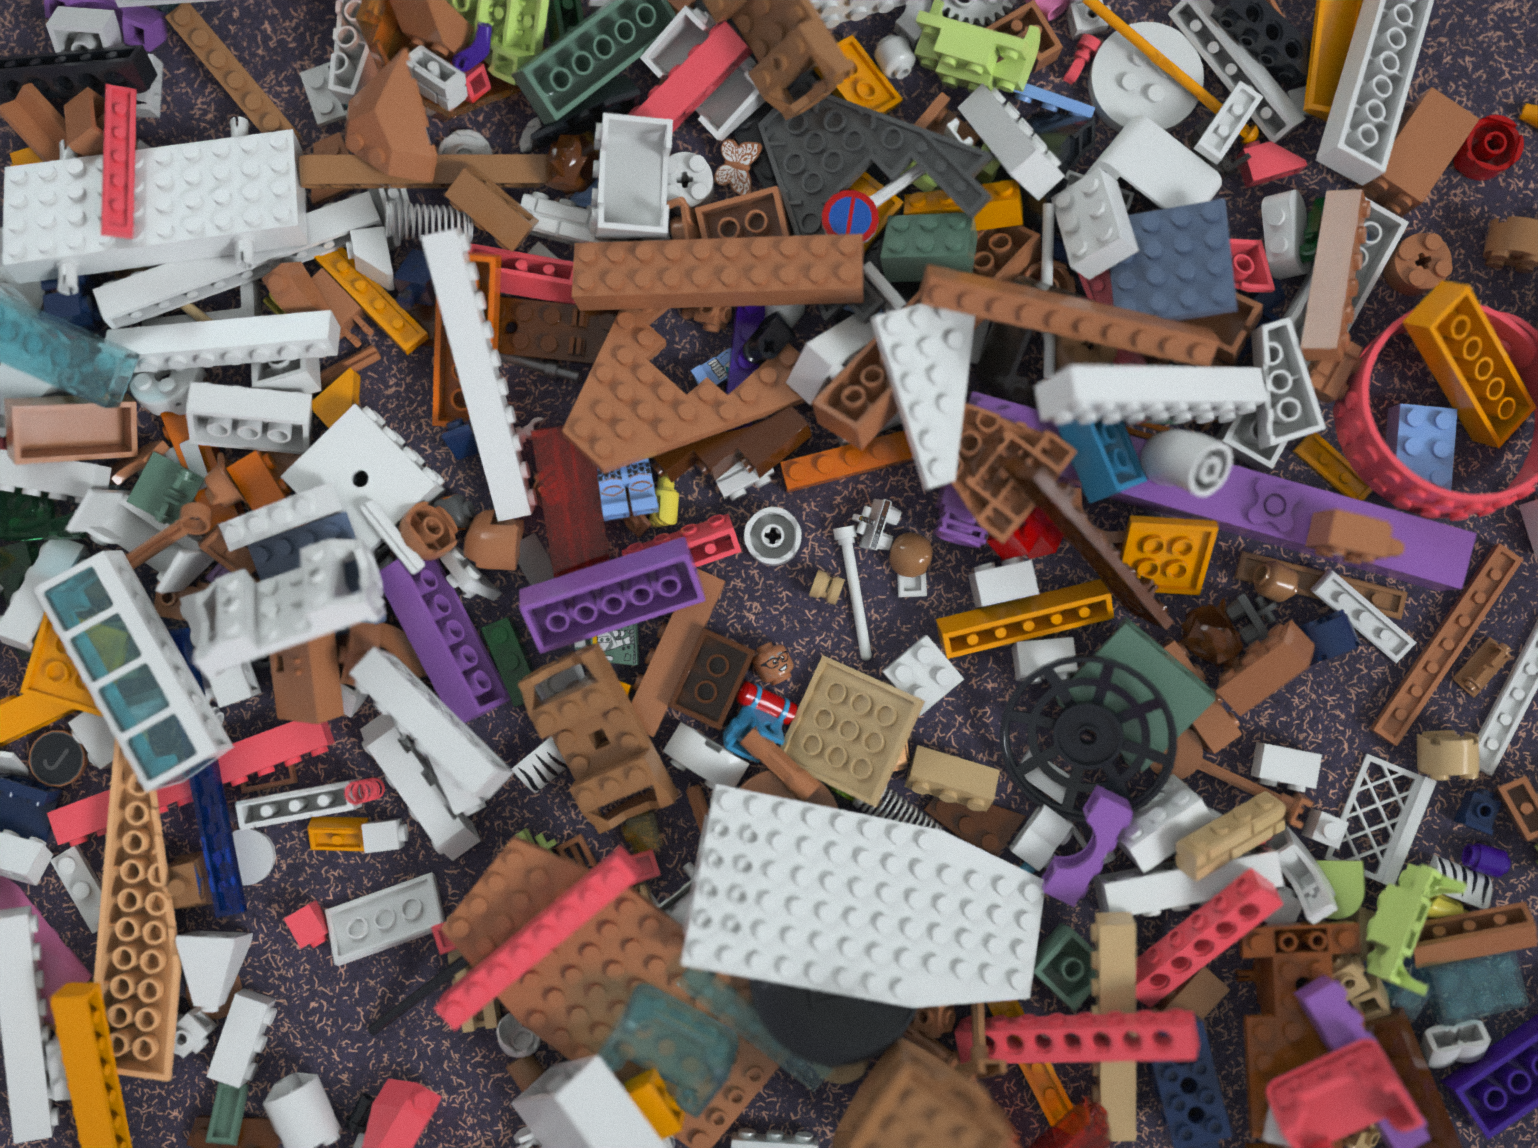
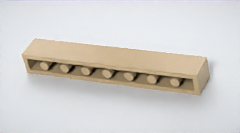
[1090,912,1136,1141]

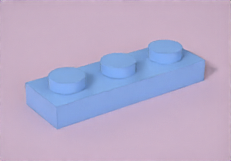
[1013,83,1096,118]

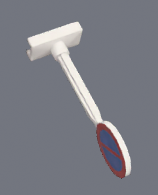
[822,118,973,243]

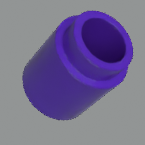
[1461,843,1511,878]

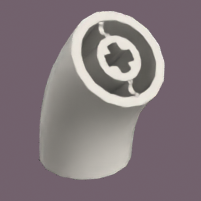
[1140,430,1232,496]

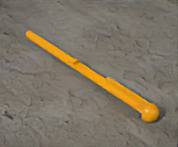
[1082,0,1259,144]

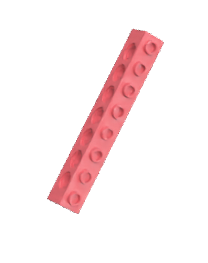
[954,1009,1199,1064]

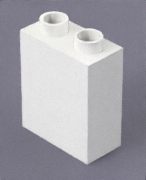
[511,1055,667,1148]

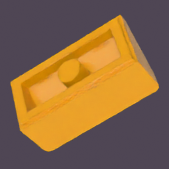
[307,816,369,851]

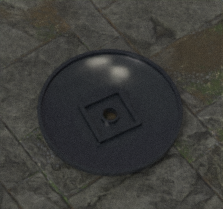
[748,977,918,1067]

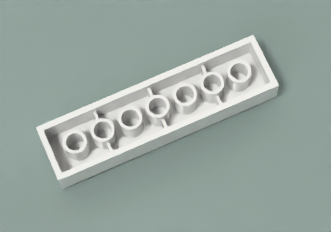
[1316,0,1434,186]
[1035,365,1268,425]

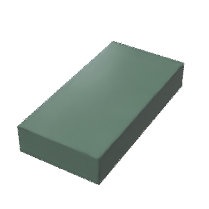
[205,1082,249,1146]

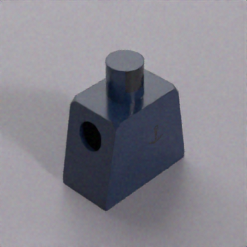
[393,249,436,310]

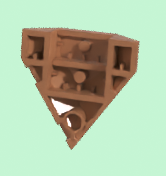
[345,48,438,182]

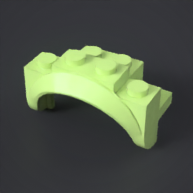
[914,0,1040,93]
[1366,863,1468,996]

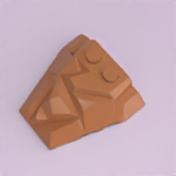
[950,403,1078,544]

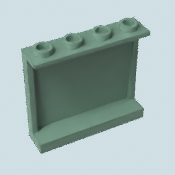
[1056,616,1216,772]

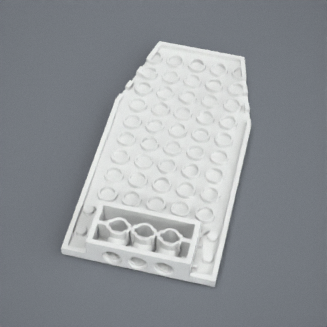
[680,784,1044,1008]

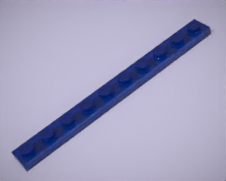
[168,627,248,918]

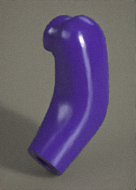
[452,22,492,72]

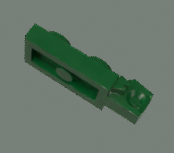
[1299,197,1325,264]

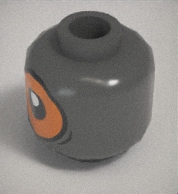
[433,494,475,531]

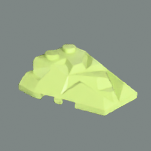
[446,0,549,85]

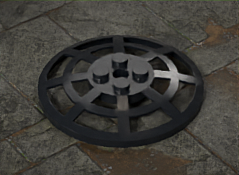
[1000,655,1177,822]

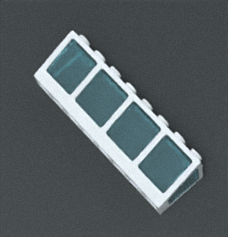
[33,550,234,792]

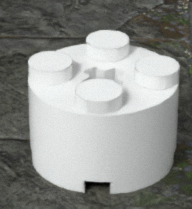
[667,152,714,216]
[744,507,801,566]

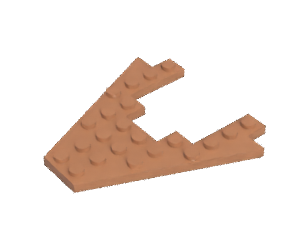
[562,308,805,474]

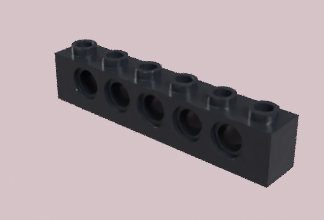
[0,44,158,103]

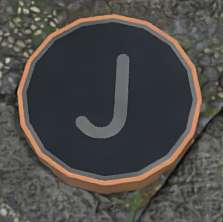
[29,730,88,787]

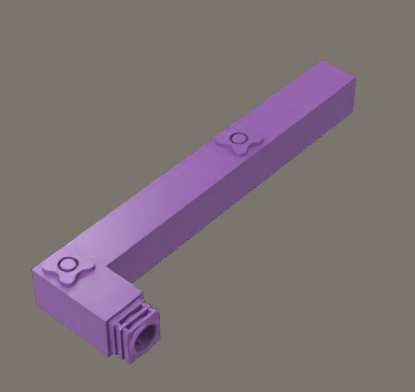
[933,391,1477,591]

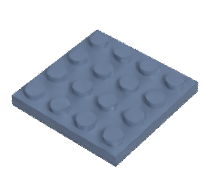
[1110,198,1238,320]
[247,511,387,637]

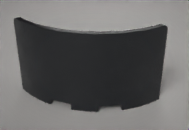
[994,111,1095,225]

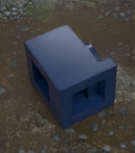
[1454,788,1501,835]

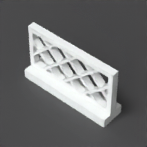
[1324,754,1437,885]

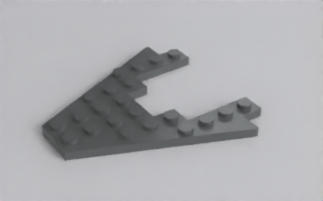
[758,83,993,324]

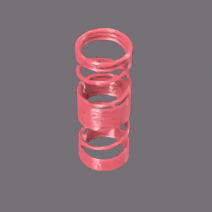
[344,777,385,805]

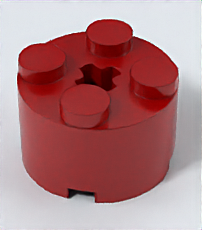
[1453,115,1524,181]

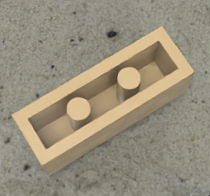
[904,745,1000,812]

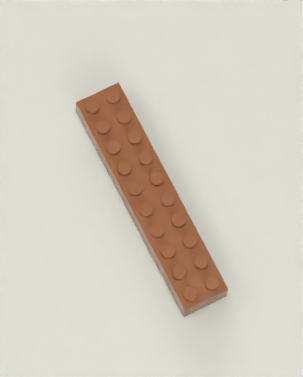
[812,225,1042,450]
[572,234,864,311]

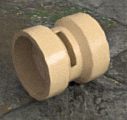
[809,569,845,605]

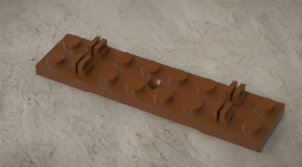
[404,297,619,365]
[1003,459,1174,630]

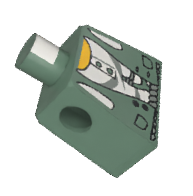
[574,623,640,665]

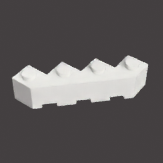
[360,713,481,861]

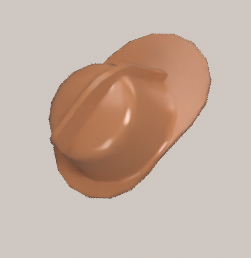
[204,453,247,507]

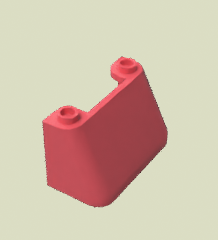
[1266,1038,1425,1148]

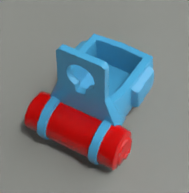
[723,681,797,763]

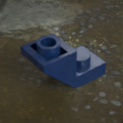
[441,418,479,460]

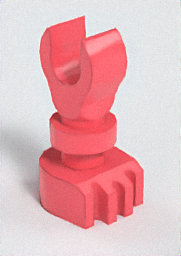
[1063,33,1102,85]

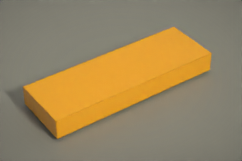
[1293,432,1373,501]

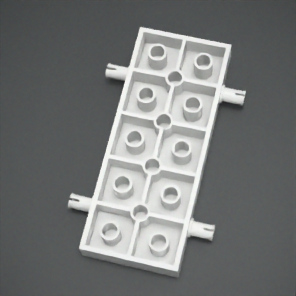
[2,117,308,295]

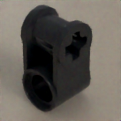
[742,311,796,364]

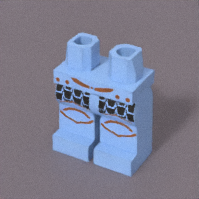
[597,458,659,521]

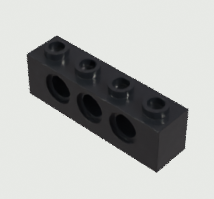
[1210,0,1311,87]

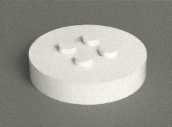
[1088,22,1204,132]

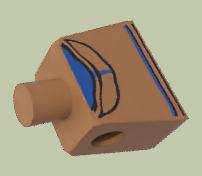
[167,850,217,909]

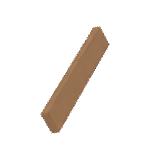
[1234,551,1408,620]

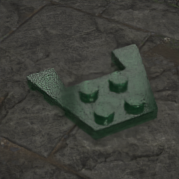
[0,487,87,541]

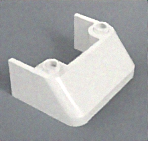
[66,489,215,593]

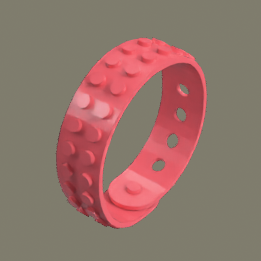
[1333,305,1538,521]

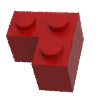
[986,507,1064,560]

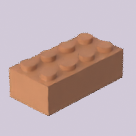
[4,393,138,465]

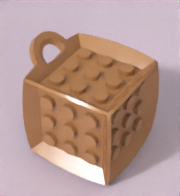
[832,1037,1010,1148]

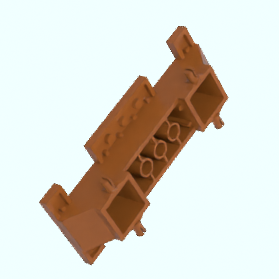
[1235,921,1371,1148]

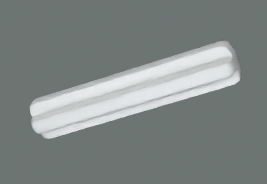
[360,500,425,574]

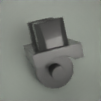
[1226,591,1278,644]

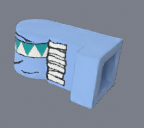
[691,348,731,387]

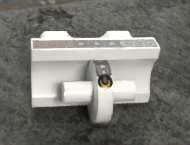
[852,499,902,550]

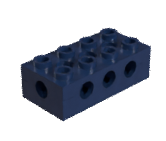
[1146,1012,1232,1148]

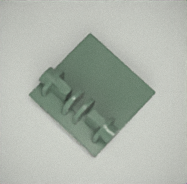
[126,451,204,525]

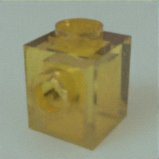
[623,810,664,854]

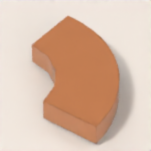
[109,440,170,485]

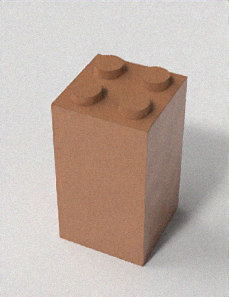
[1354,87,1479,217]

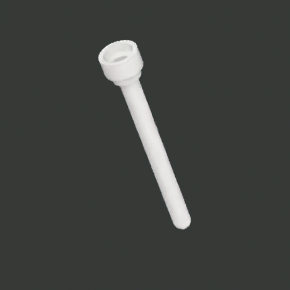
[833,525,872,661]

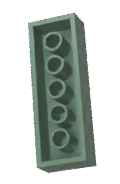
[511,0,676,124]

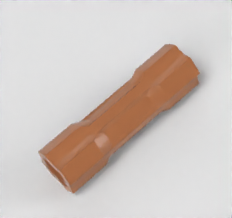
[740,726,820,802]

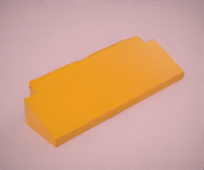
[1303,0,1363,122]

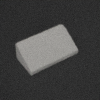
[518,533,560,586]

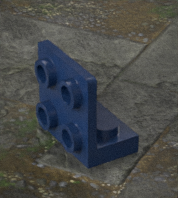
[0,773,64,842]

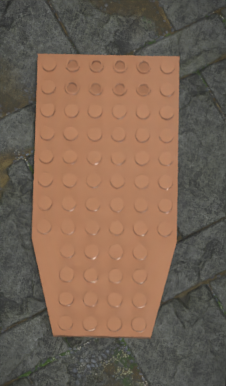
[441,835,790,1148]

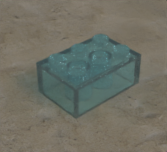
[1419,950,1530,1026]

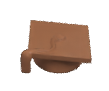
[667,196,702,240]

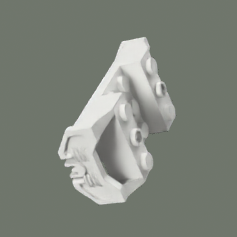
[194,537,386,679]

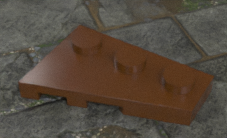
[923,796,1026,856]
[186,1115,281,1148]

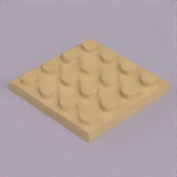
[780,655,925,807]

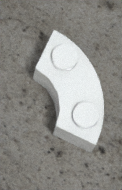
[663,722,749,789]

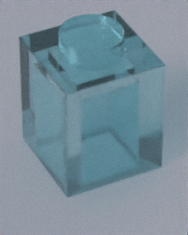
[1386,975,1434,1020]

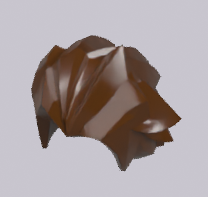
[545,134,599,194]
[1178,598,1243,668]

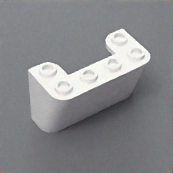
[640,5,766,141]
[590,113,673,240]
[1084,115,1222,209]

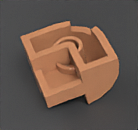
[463,509,524,570]

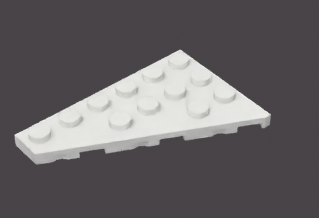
[870,304,975,490]

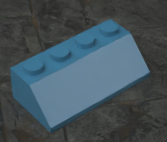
[1057,420,1148,503]

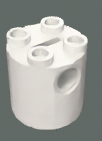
[263,1072,341,1148]

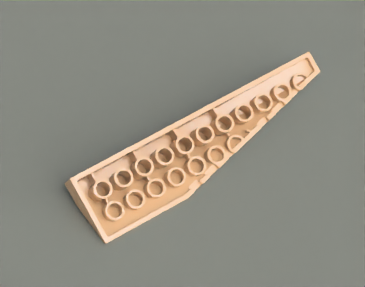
[94,729,182,1081]

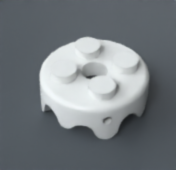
[129,367,207,415]

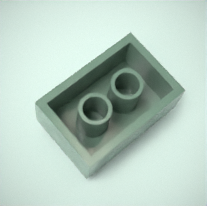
[880,213,978,282]

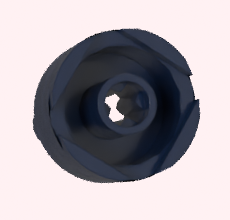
[1299,609,1362,666]

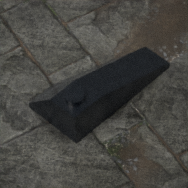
[530,75,641,151]

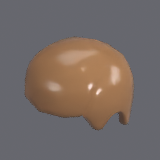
[889,532,933,578]

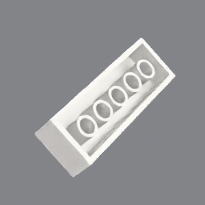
[349,647,514,798]
[1093,845,1284,917]

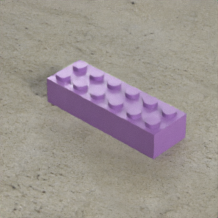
[519,536,706,654]
[379,559,511,723]

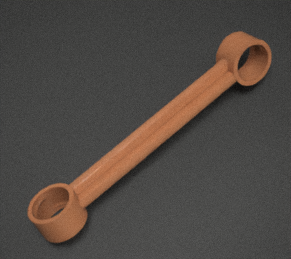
[80,502,211,600]

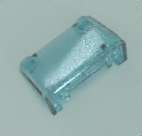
[596,984,739,1118]

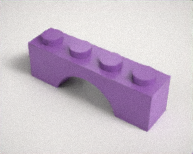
[44,0,167,52]
[1041,785,1133,907]

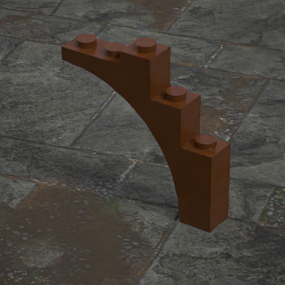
[650,405,812,483]

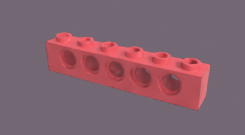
[1136,868,1284,1008]

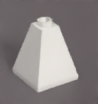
[175,930,253,1012]

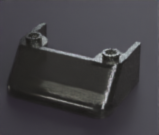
[976,276,1095,410]

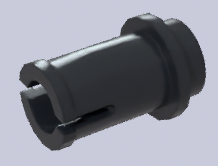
[345,1093,376,1133]

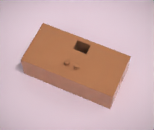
[269,631,344,724]

